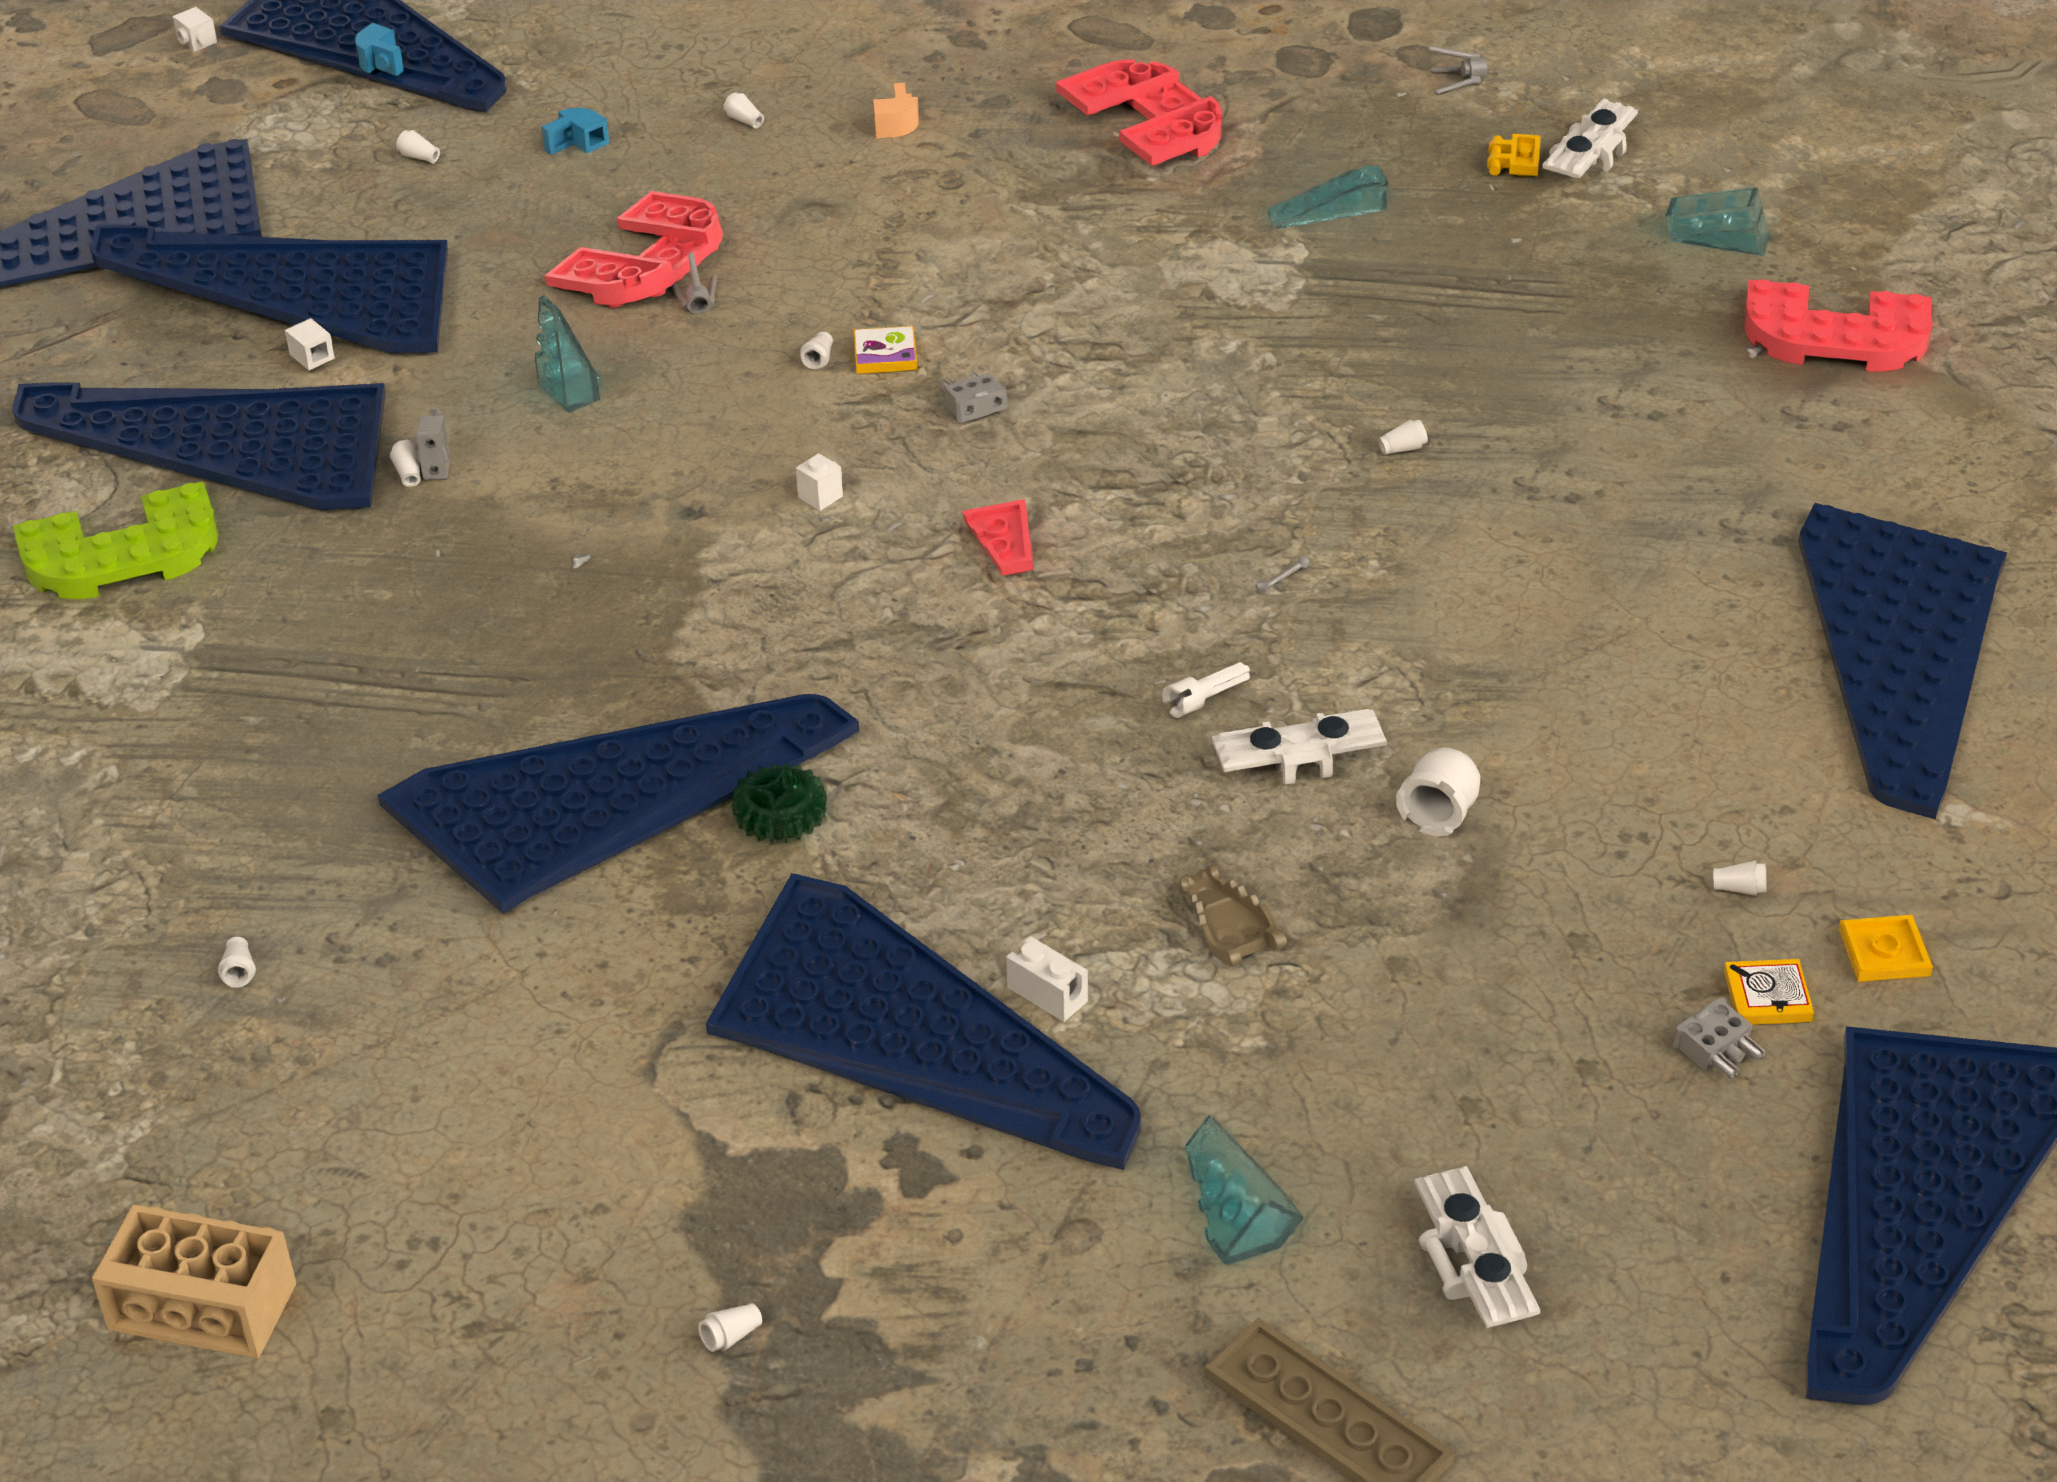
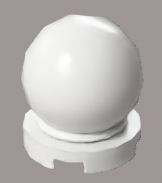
[1396,747,1480,837]

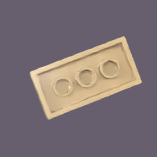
[92,1204,297,1359]

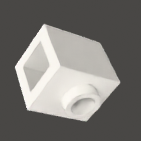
[173,7,217,52]
[285,318,335,370]
[796,453,843,511]

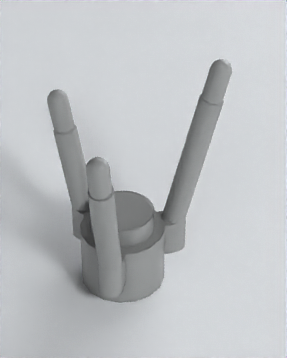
[1427,46,1487,95]
[670,253,717,314]

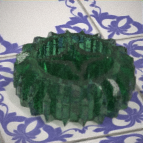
[732,762,827,844]

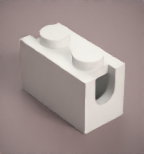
[1006,936,1088,1022]

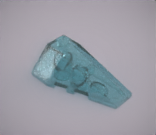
[1268,165,1388,229]
[535,295,601,413]
[1185,1115,1304,1265]

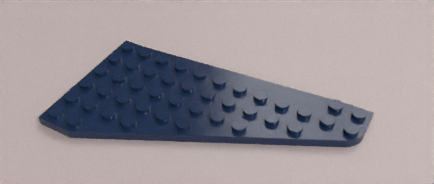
[220,0,507,112]
[0,139,262,287]
[91,225,448,354]
[12,382,386,511]
[1798,503,2007,819]
[378,694,859,914]
[706,873,1141,1170]
[1806,1026,2057,1405]

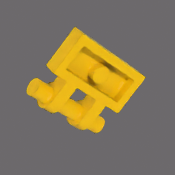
[1487,134,1541,177]

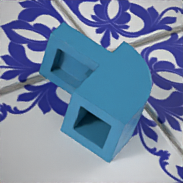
[355,23,404,76]
[541,108,609,155]

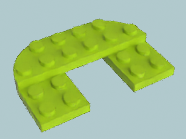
[12,481,218,599]

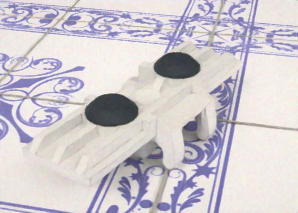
[1543,98,1638,178]
[1212,709,1387,785]
[1415,1166,1541,1328]

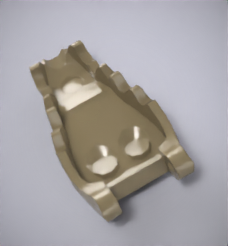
[1180,864,1287,967]

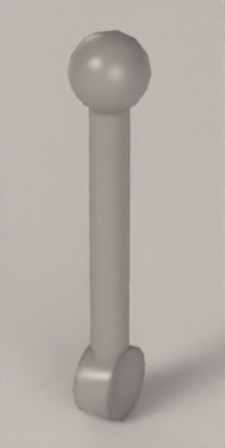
[1256,556,1310,595]

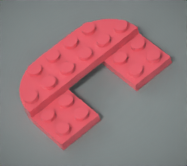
[1056,59,1222,166]
[544,191,723,308]
[1744,279,1933,372]

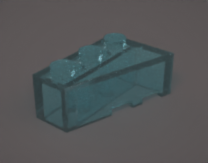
[1665,187,1770,256]

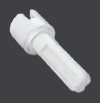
[1162,662,1250,718]

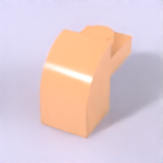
[873,83,919,139]

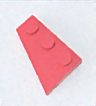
[962,499,1034,576]

